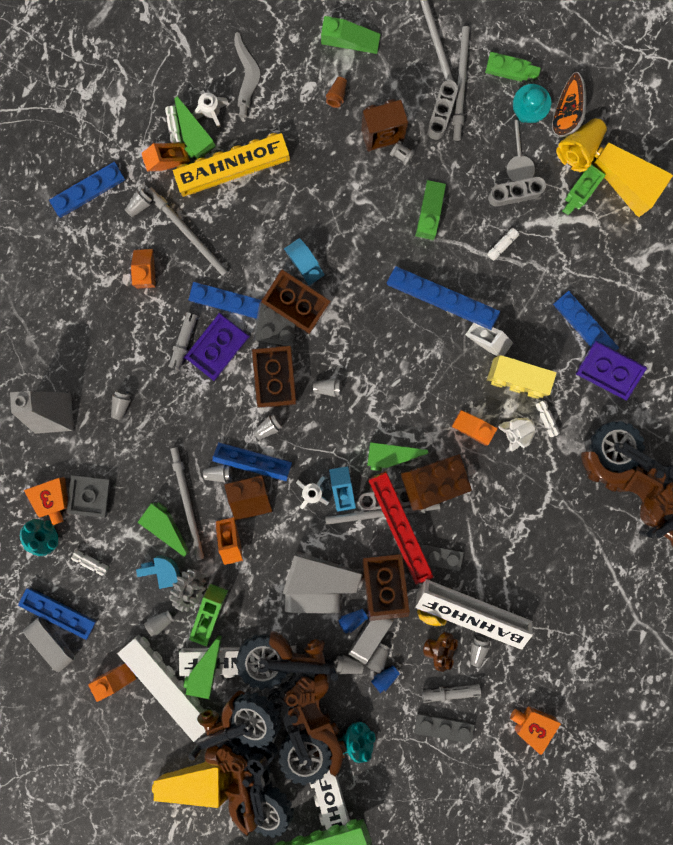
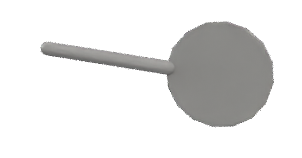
[507,120,535,182]

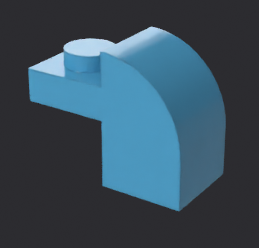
[284,238,324,286]
[136,556,180,589]

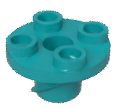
[513,84,551,123]
[20,519,58,556]
[340,722,376,763]

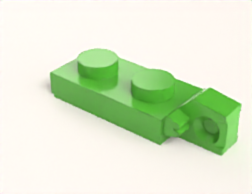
[485,52,541,82]
[562,164,606,215]

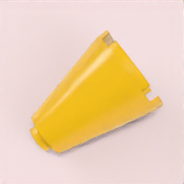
[556,118,607,172]

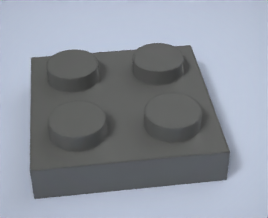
[254,302,295,347]
[67,475,111,518]

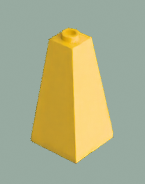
[593,143,673,217]
[152,762,233,808]

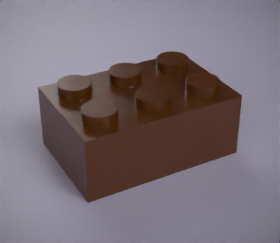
[361,99,408,152]
[252,346,297,408]
[401,454,472,511]
[363,554,410,621]

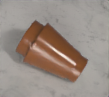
[326,77,347,108]

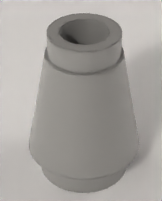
[124,189,153,218]
[313,378,342,397]
[111,390,131,420]
[253,414,283,440]
[203,464,233,483]
[144,610,174,637]
[470,636,490,667]
[366,643,390,673]
[335,655,364,674]

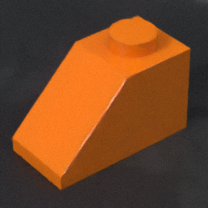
[141,143,190,171]
[131,249,156,289]
[452,410,498,445]
[216,517,243,565]
[88,663,137,702]

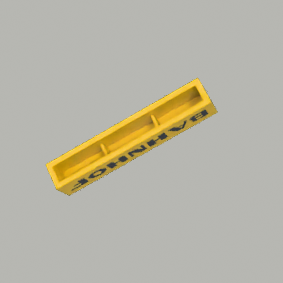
[173,133,290,197]

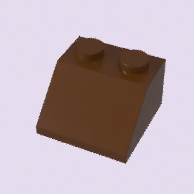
[224,475,273,521]

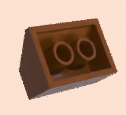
[261,270,331,334]

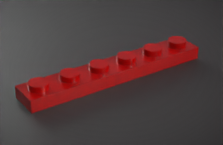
[368,471,433,584]

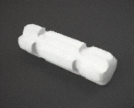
[165,106,181,143]
[487,228,519,261]
[536,400,560,437]
[71,550,108,576]

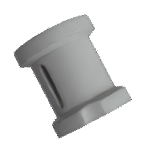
[390,140,415,166]

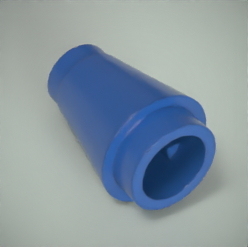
[338,609,368,634]
[371,665,400,693]

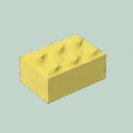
[487,355,557,399]

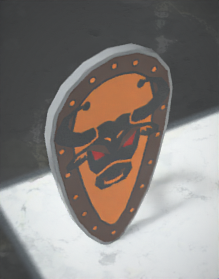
[552,72,586,137]

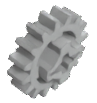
[170,569,206,612]

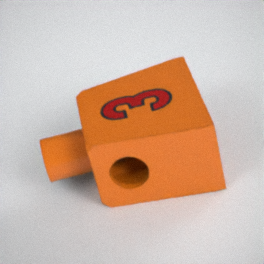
[24,477,68,525]
[510,706,561,755]

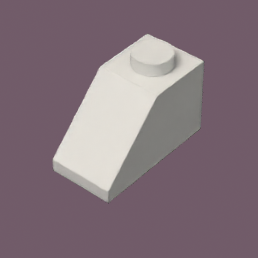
[465,323,513,356]

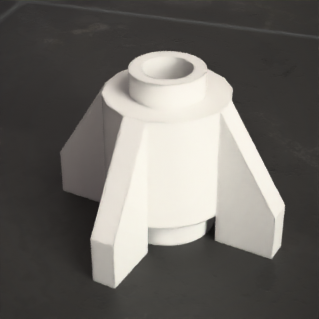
[192,90,229,128]
[499,418,536,451]
[296,476,329,509]

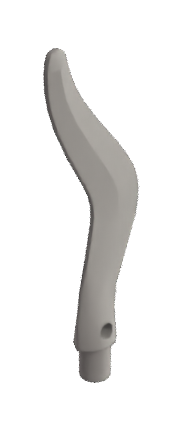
[234,32,260,118]

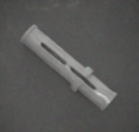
[168,312,198,371]
[422,684,481,703]

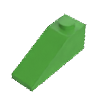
[321,16,380,54]
[174,96,216,159]
[415,180,446,240]
[367,442,428,471]
[137,502,189,557]
[189,584,228,647]
[184,636,222,699]

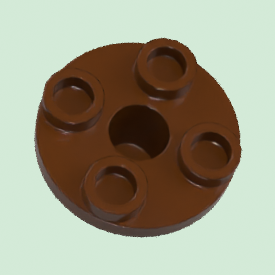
[423,632,458,672]

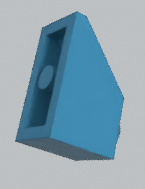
[329,466,356,512]

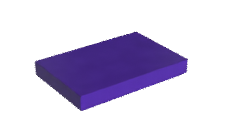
[184,313,250,381]
[575,340,647,401]

